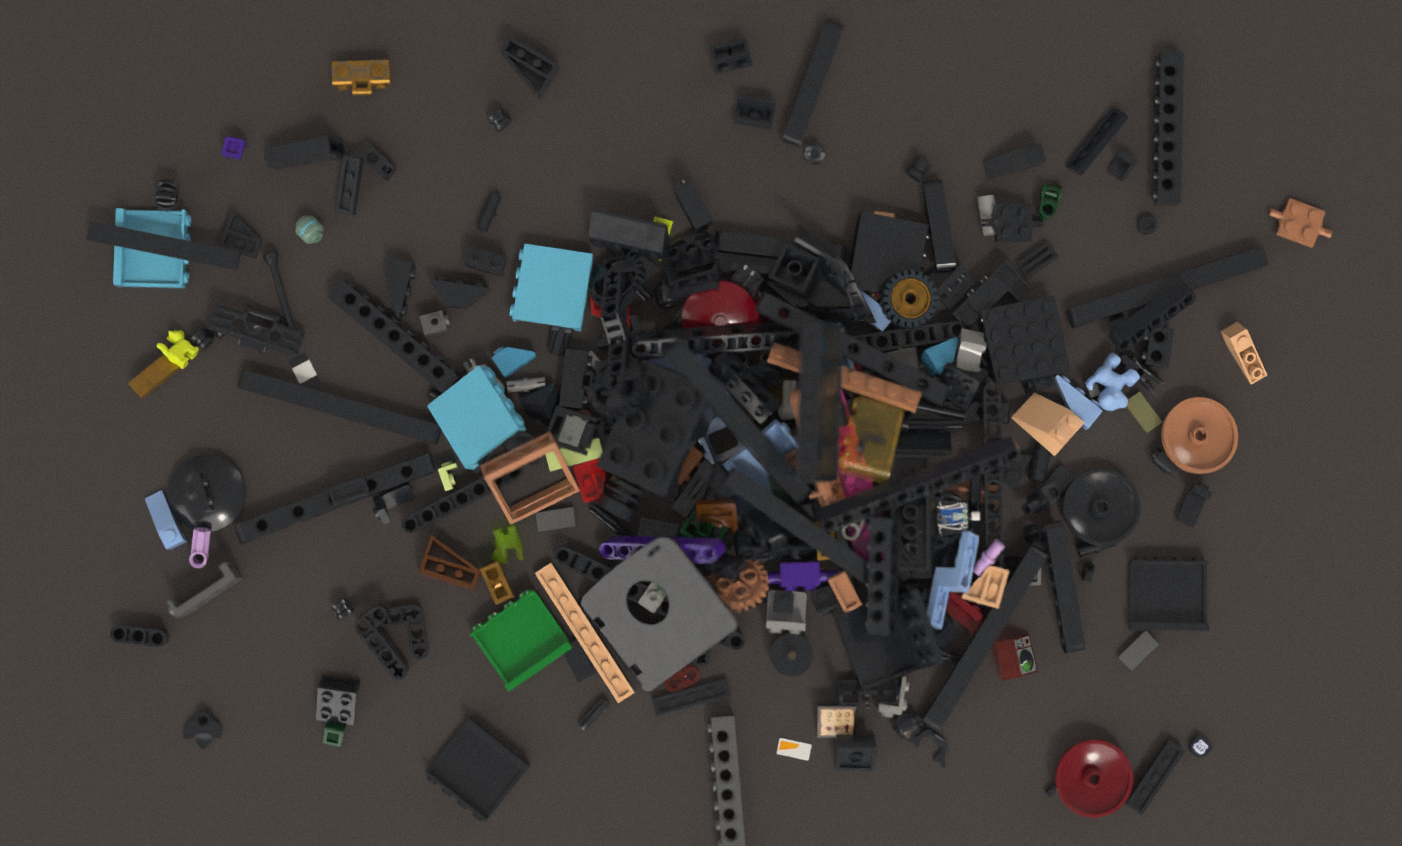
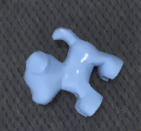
[1085,353,1140,411]

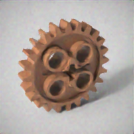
[706,555,769,613]

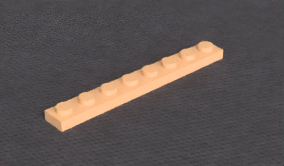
[535,563,635,703]

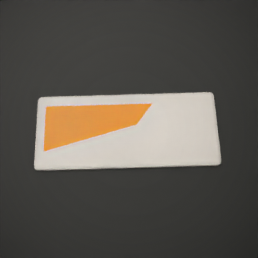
[777,738,812,761]

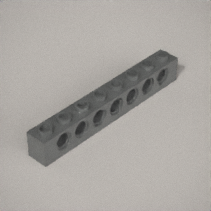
[708,715,745,846]

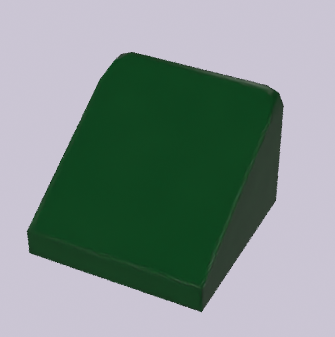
[322,722,346,747]

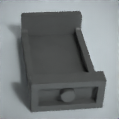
[167,562,243,617]

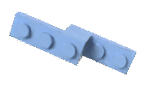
[927,531,979,629]

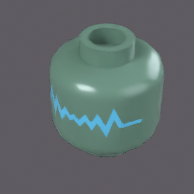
[295,215,324,244]

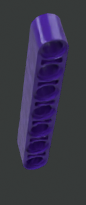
[599,535,725,563]

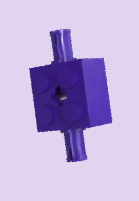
[767,562,838,591]

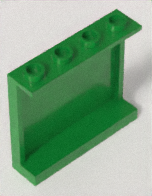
[469,589,574,692]

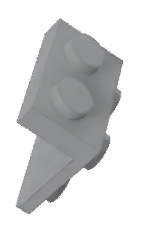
[766,590,807,635]

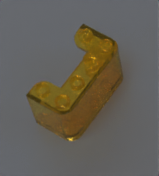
[838,394,905,484]

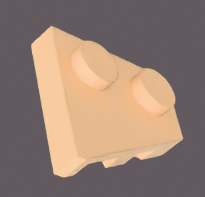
[962,566,1009,609]

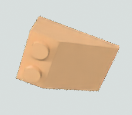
[1011,393,1085,456]

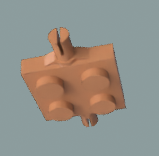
[1268,198,1333,248]

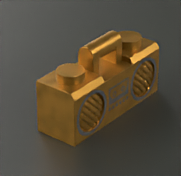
[332,60,392,95]

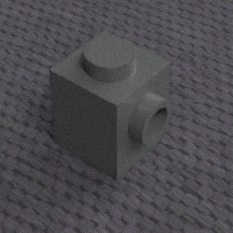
[420,310,450,337]

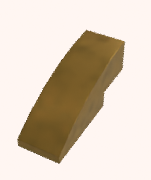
[128,355,189,399]

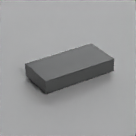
[535,507,576,532]
[1118,630,1159,671]

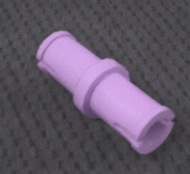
[973,539,1005,576]

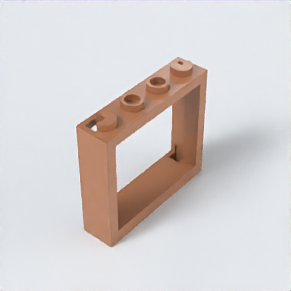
[480,432,580,525]

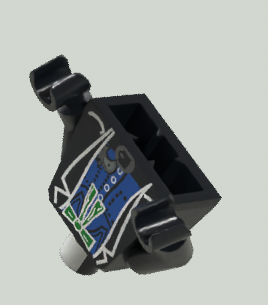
[930,490,980,548]

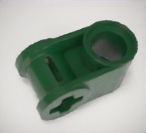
[1037,182,1063,221]

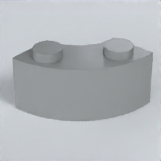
[952,329,987,375]

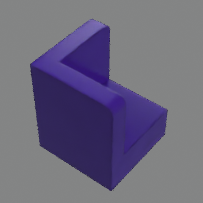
[221,136,248,160]

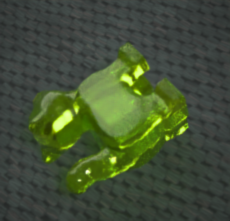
[492,525,524,564]

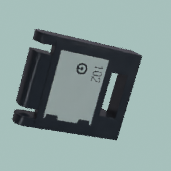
[546,405,600,456]

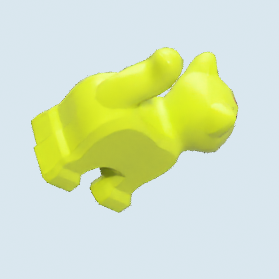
[156,330,199,369]

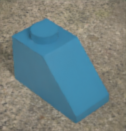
[920,337,959,378]
[491,347,537,378]

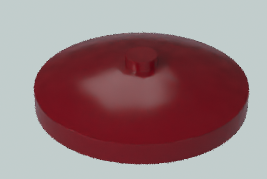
[682,280,759,356]
[1055,739,1133,818]

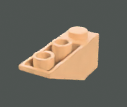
[1221,322,1267,385]

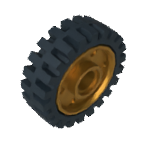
[880,270,939,328]

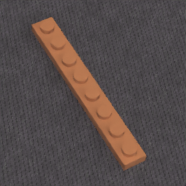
[768,343,922,413]

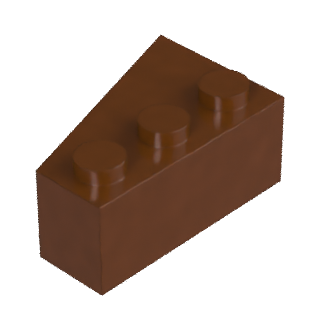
[419,535,481,592]

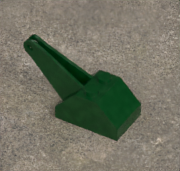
[656,497,729,596]

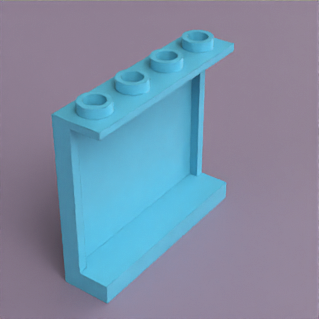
[113,208,191,288]
[510,244,593,332]
[427,365,526,470]

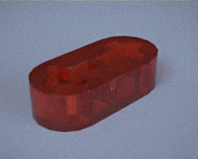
[664,667,699,692]

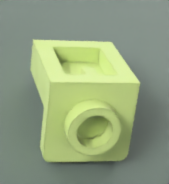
[438,461,458,492]

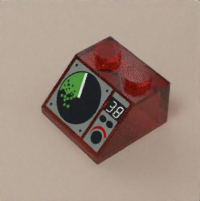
[992,634,1038,681]

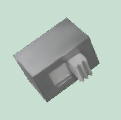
[1083,381,1100,399]

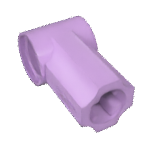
[189,527,211,568]

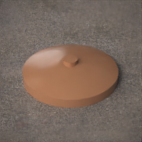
[1161,397,1238,474]

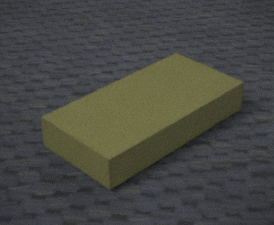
[1126,391,1162,434]

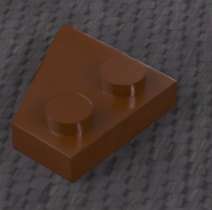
[696,499,738,532]

